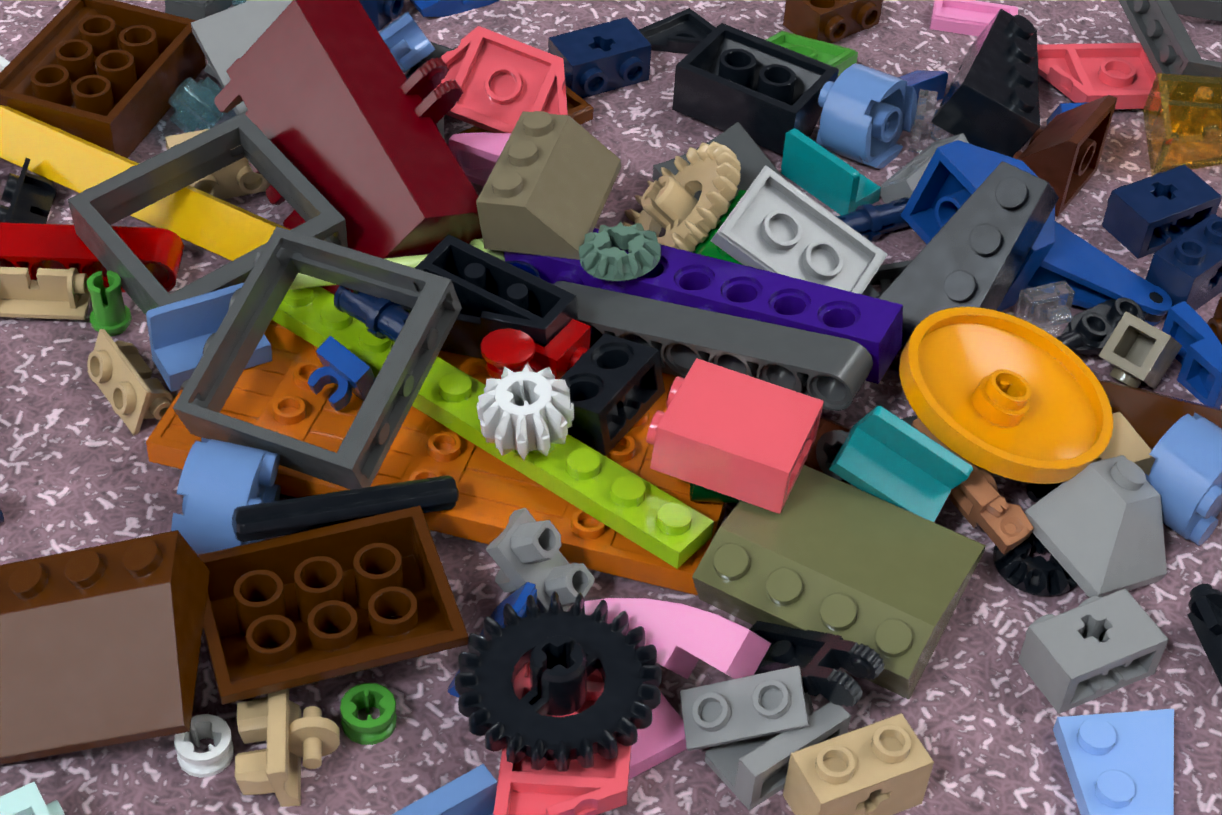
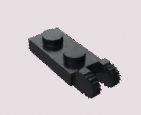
[749,621,885,707]

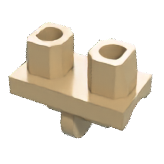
[235,689,340,807]

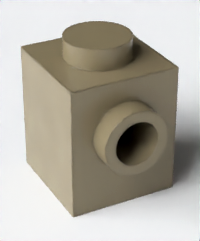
[1099,311,1182,390]

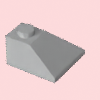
[1024,455,1167,598]

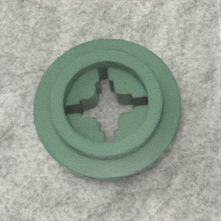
[578,221,661,281]

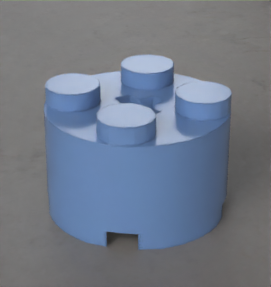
[816,63,917,169]
[1145,412,1222,546]
[171,438,281,554]

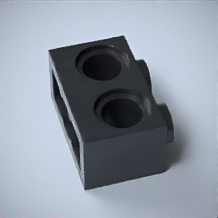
[560,334,665,456]

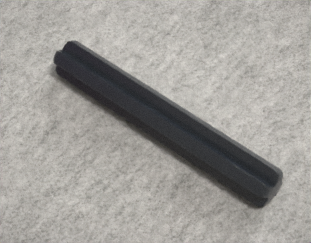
[232,475,459,542]

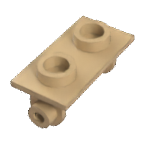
[0,267,91,320]
[87,329,174,436]

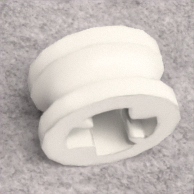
[174,714,234,778]

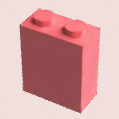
[646,358,824,514]

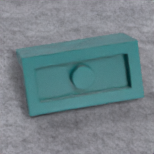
[781,128,881,215]
[829,406,973,522]

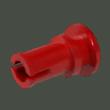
[480,328,536,379]

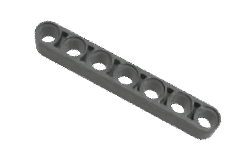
[553,281,873,411]

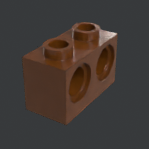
[783,0,883,44]

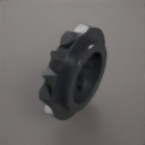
[993,533,1077,596]

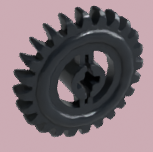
[455,591,662,772]

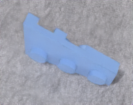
[1053,709,1174,815]

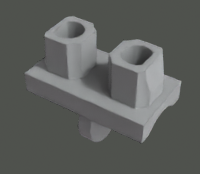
[485,508,595,613]

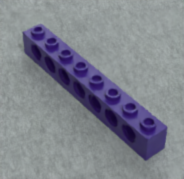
[504,228,903,384]

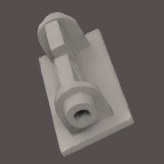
[680,666,814,751]

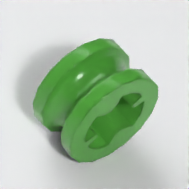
[340,683,397,745]

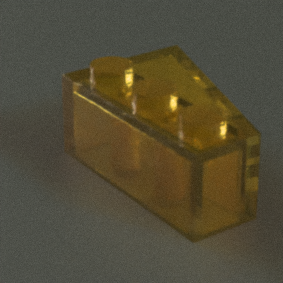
[1143,73,1222,176]

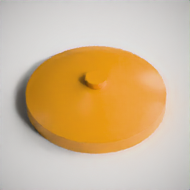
[899,307,1113,484]

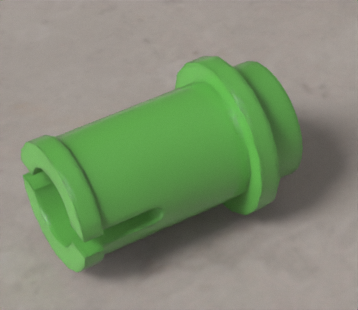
[86,270,132,336]

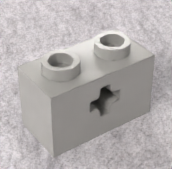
[1018,588,1169,714]

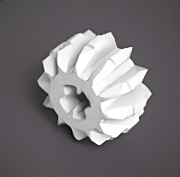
[477,362,574,461]

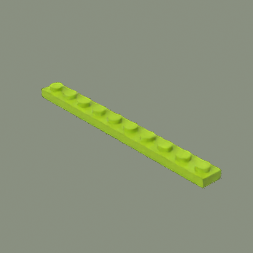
[272,287,714,569]

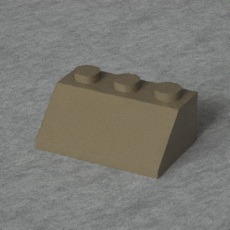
[476,111,621,260]

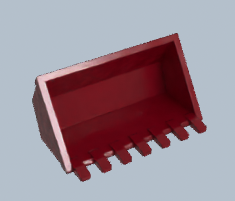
[214,0,482,295]

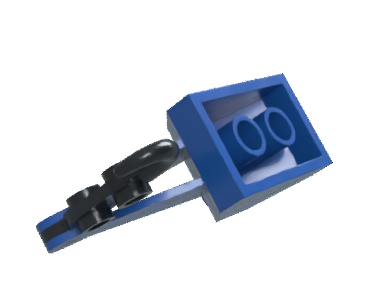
[900,140,1172,355]

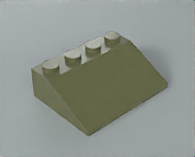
[692,465,986,700]

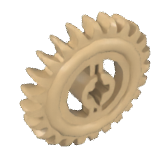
[623,141,741,252]

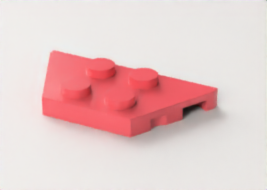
[434,26,568,133]
[1037,43,1172,109]
[493,661,632,815]

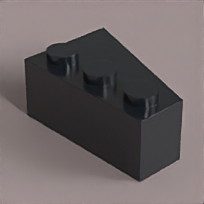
[401,234,578,359]

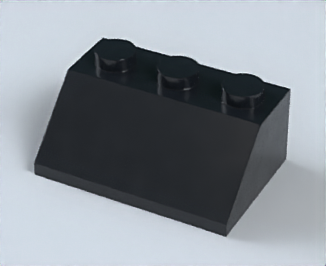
[672,23,839,155]

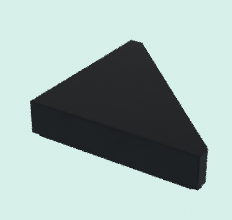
[639,8,716,54]

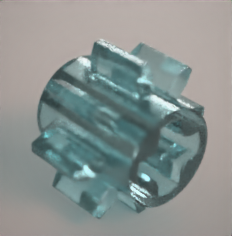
[168,76,224,133]

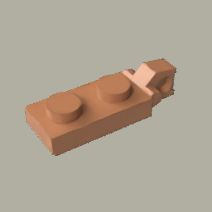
[912,418,1034,554]

